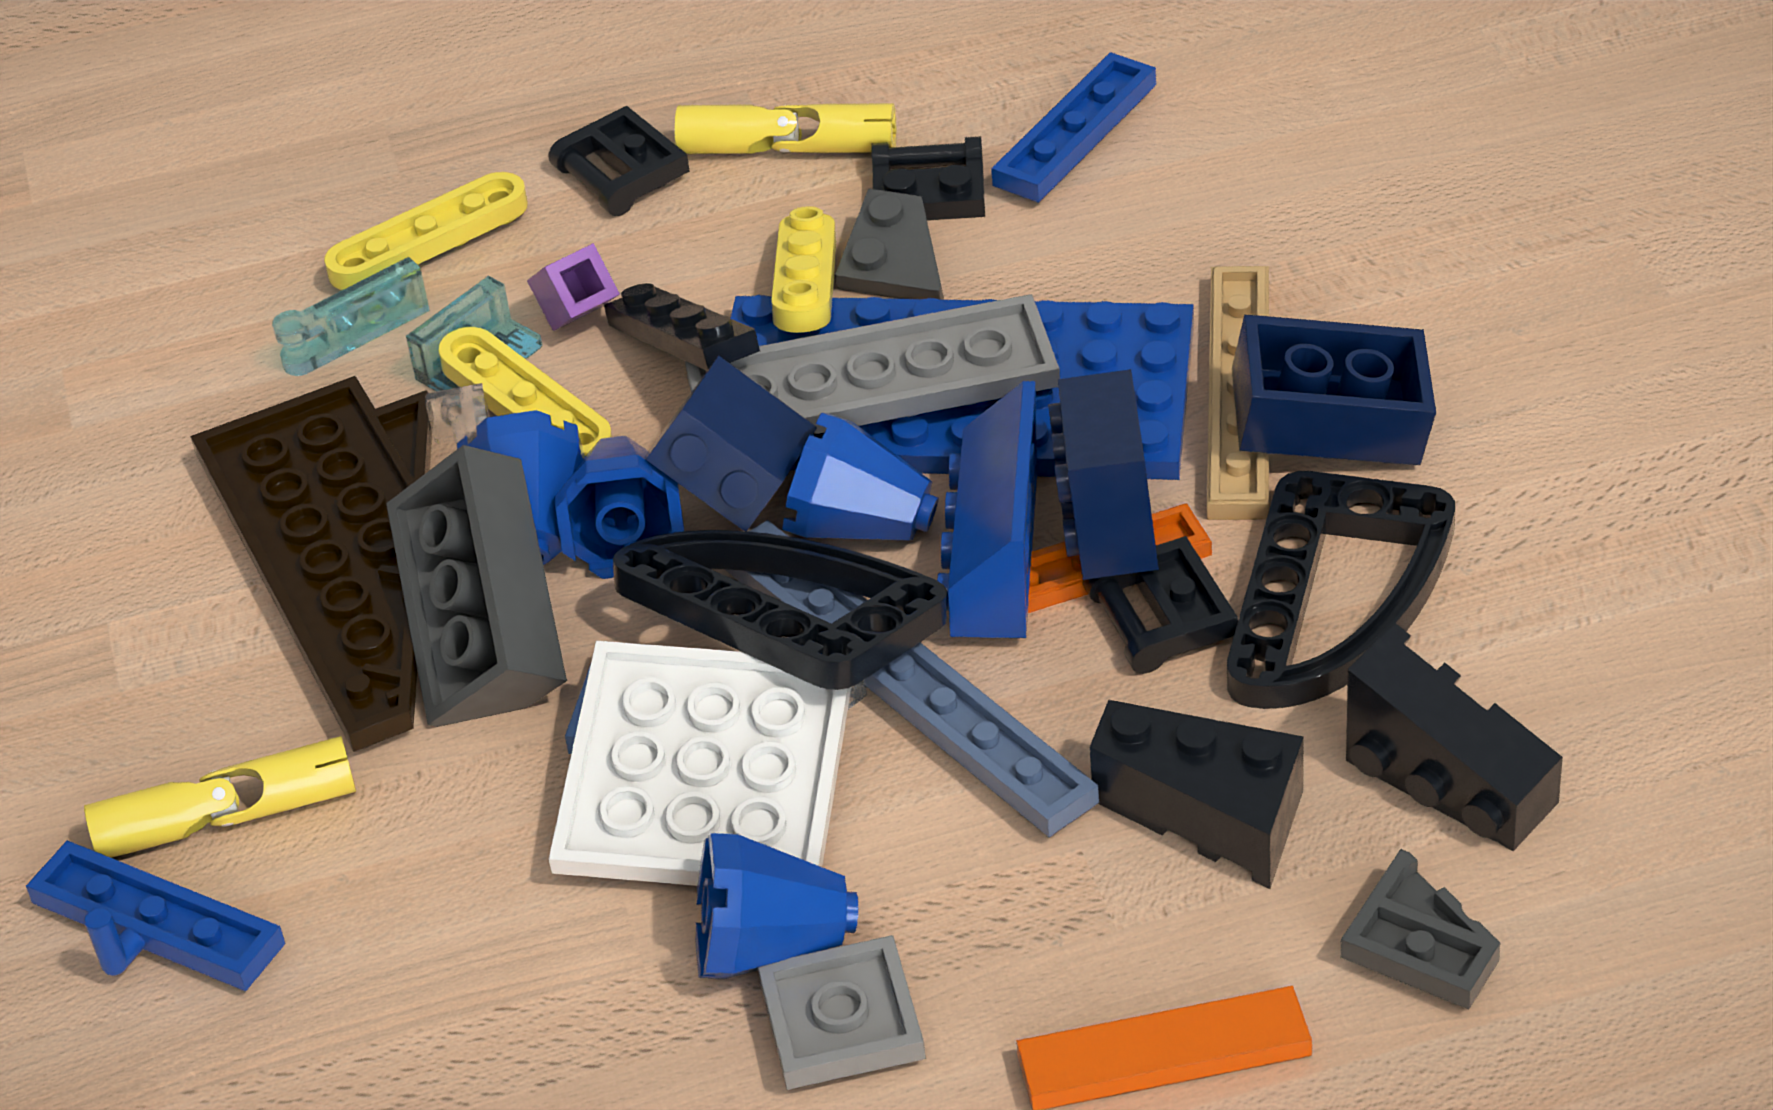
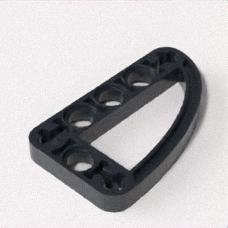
[1227,471,1455,709]
[613,530,947,690]

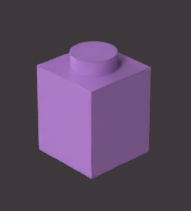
[527,243,620,331]

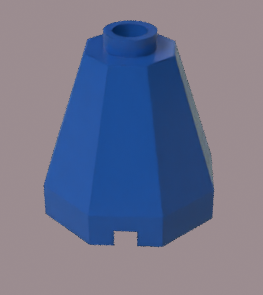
[457,410,585,566]
[782,412,939,540]
[555,436,684,579]
[695,833,858,979]

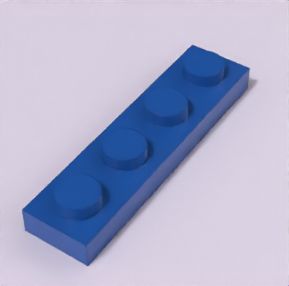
[991,52,1156,203]

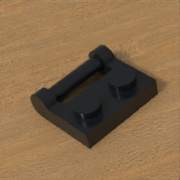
[548,106,690,216]
[872,136,985,221]
[1082,536,1238,674]

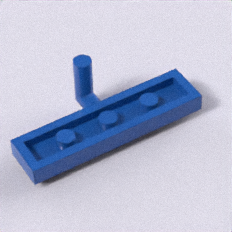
[26,840,286,991]

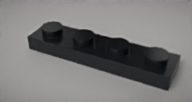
[604,283,760,371]

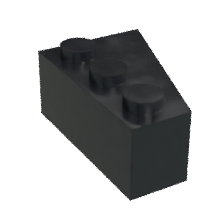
[1346,623,1563,851]
[1090,700,1304,889]

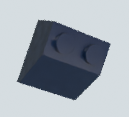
[645,355,817,531]

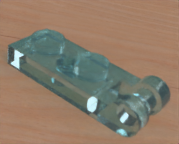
[272,257,430,376]

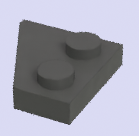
[835,189,944,300]
[1341,849,1500,1010]

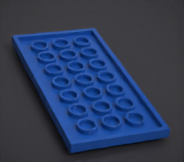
[731,295,1194,480]

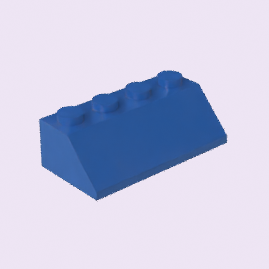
[937,381,1038,638]

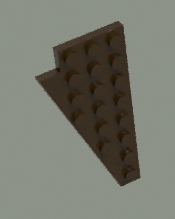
[190,376,434,752]

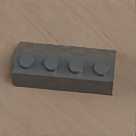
[386,445,567,727]

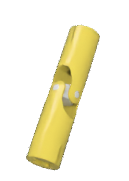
[675,103,897,154]
[84,736,356,858]

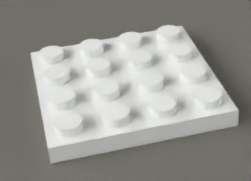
[549,641,851,886]

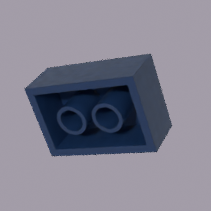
[1232,314,1436,466]
[1048,369,1159,580]

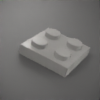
[758,935,926,1090]

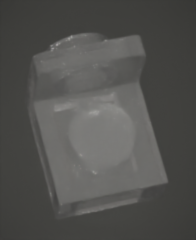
[425,383,490,448]

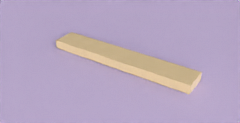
[1207,266,1269,520]

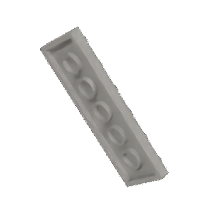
[685,294,1060,435]

